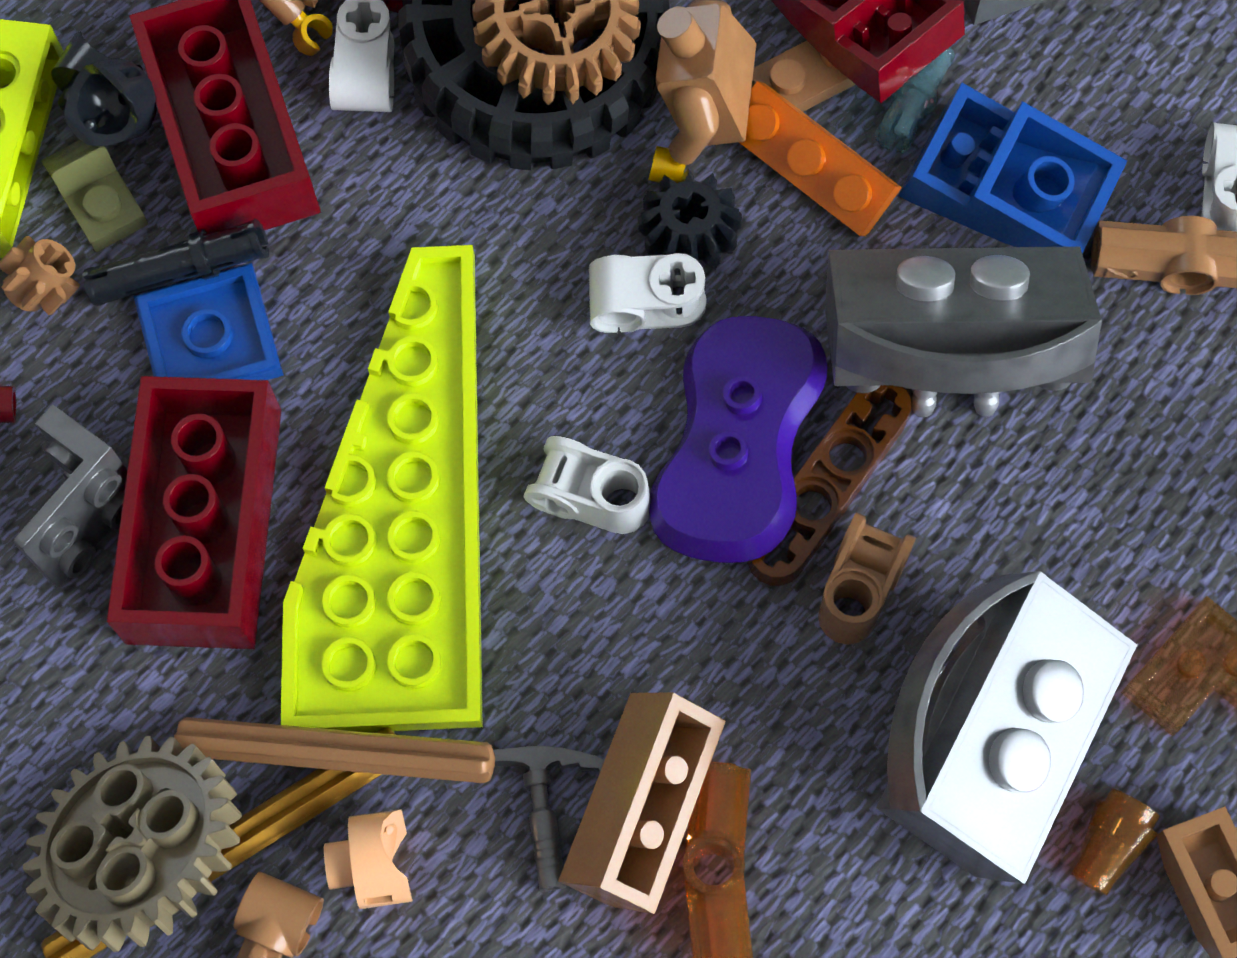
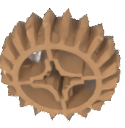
[472,0,641,105]

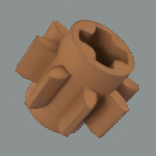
[0,236,80,315]

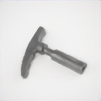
[493,746,605,892]

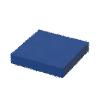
[133,263,284,380]

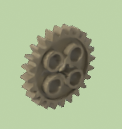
[23,736,242,952]

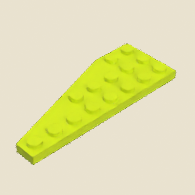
[281,245,483,732]

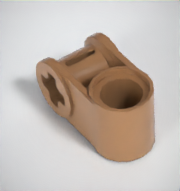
[818,512,916,644]

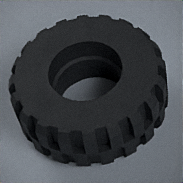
[398,0,670,170]

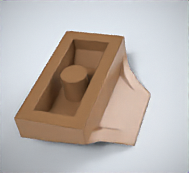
[1156,807,1237,958]

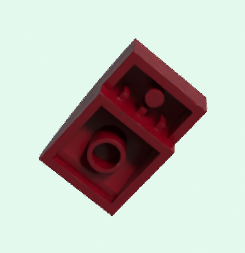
[771,0,965,104]

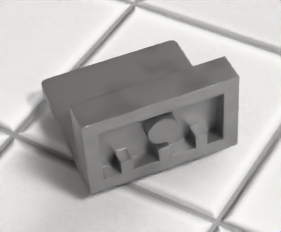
[14,404,128,588]

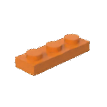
[739,81,902,236]

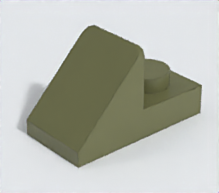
[41,140,149,253]

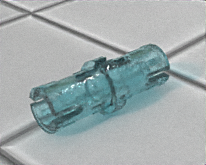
[874,47,955,153]

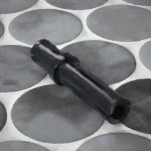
[83,219,269,306]

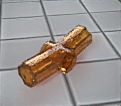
[682,761,753,958]

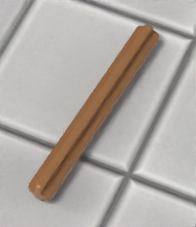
[174,717,495,783]

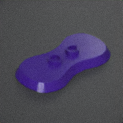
[649,316,827,563]

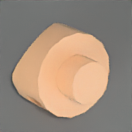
[324,809,413,909]

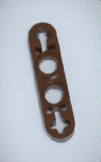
[748,385,911,586]

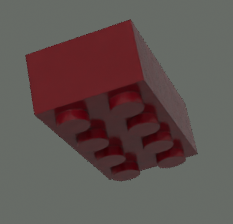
[129,0,321,234]
[107,376,282,649]

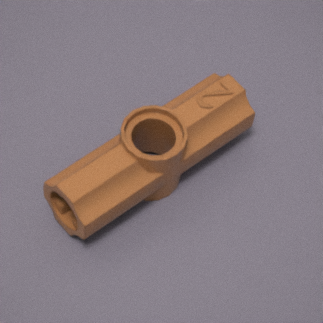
[1091,216,1237,295]

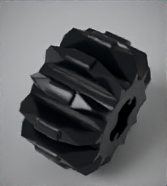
[638,168,742,270]

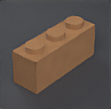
[558,692,726,914]

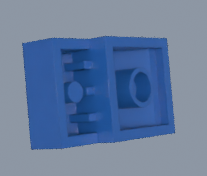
[898,83,1127,254]

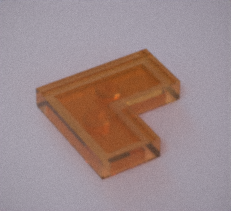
[1121,596,1237,736]

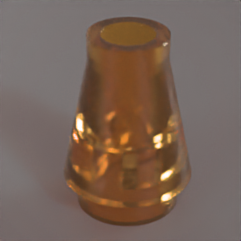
[1070,788,1160,896]

